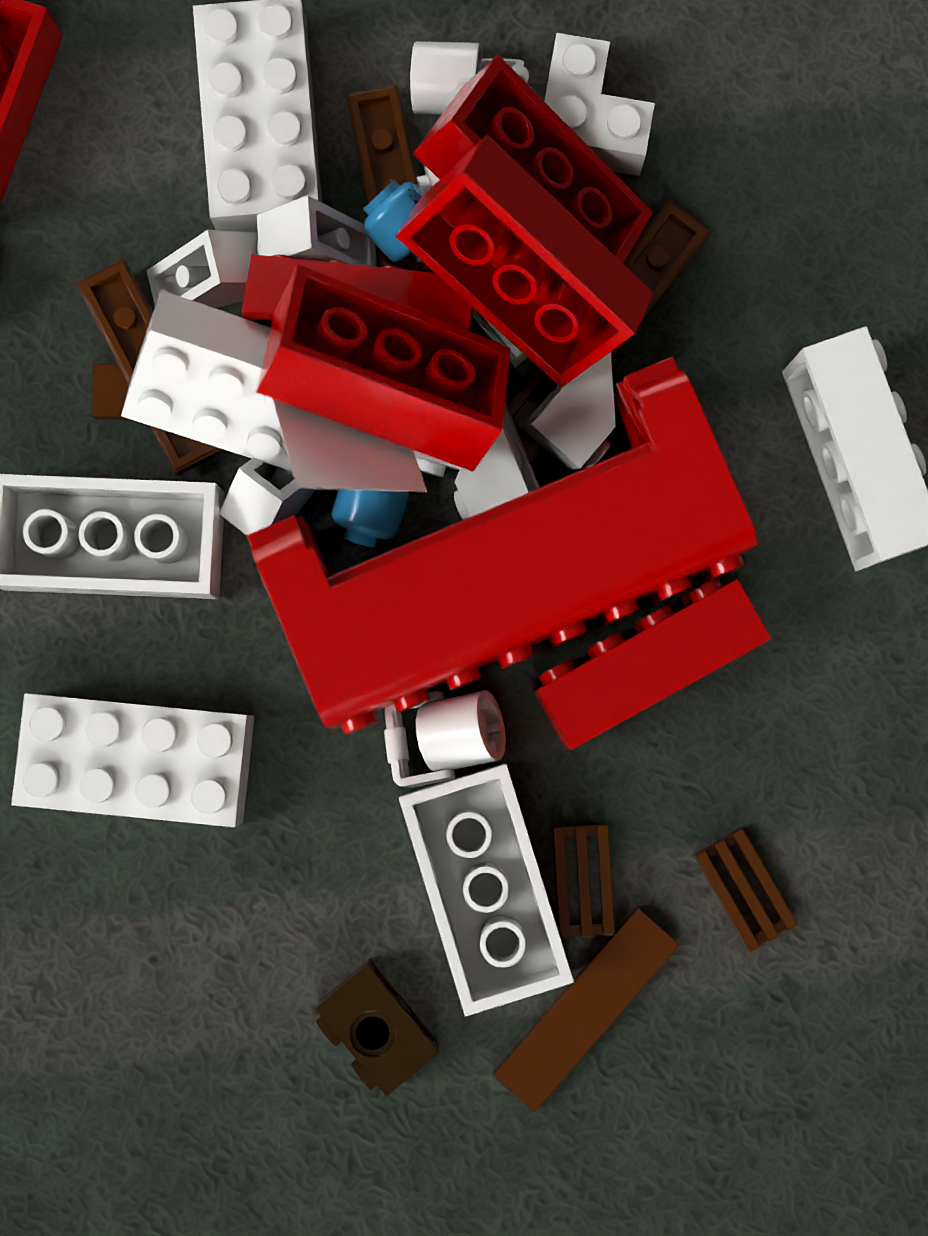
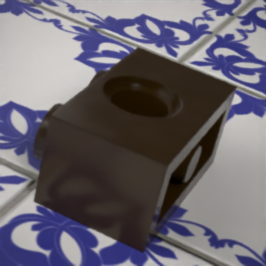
[315,958,439,1097]

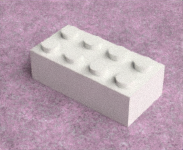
[193,0,322,232]
[121,290,292,471]
[782,326,928,572]
[0,474,225,599]
[11,693,255,827]
[398,763,574,1016]

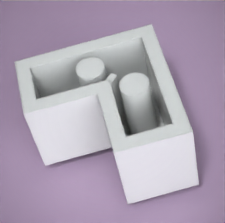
[544,33,655,176]

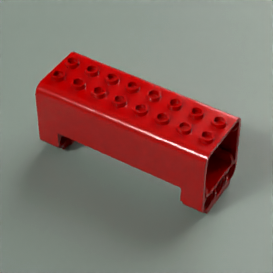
[246,356,757,734]

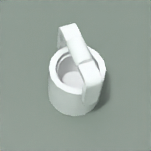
[410,41,529,114]
[384,690,506,788]

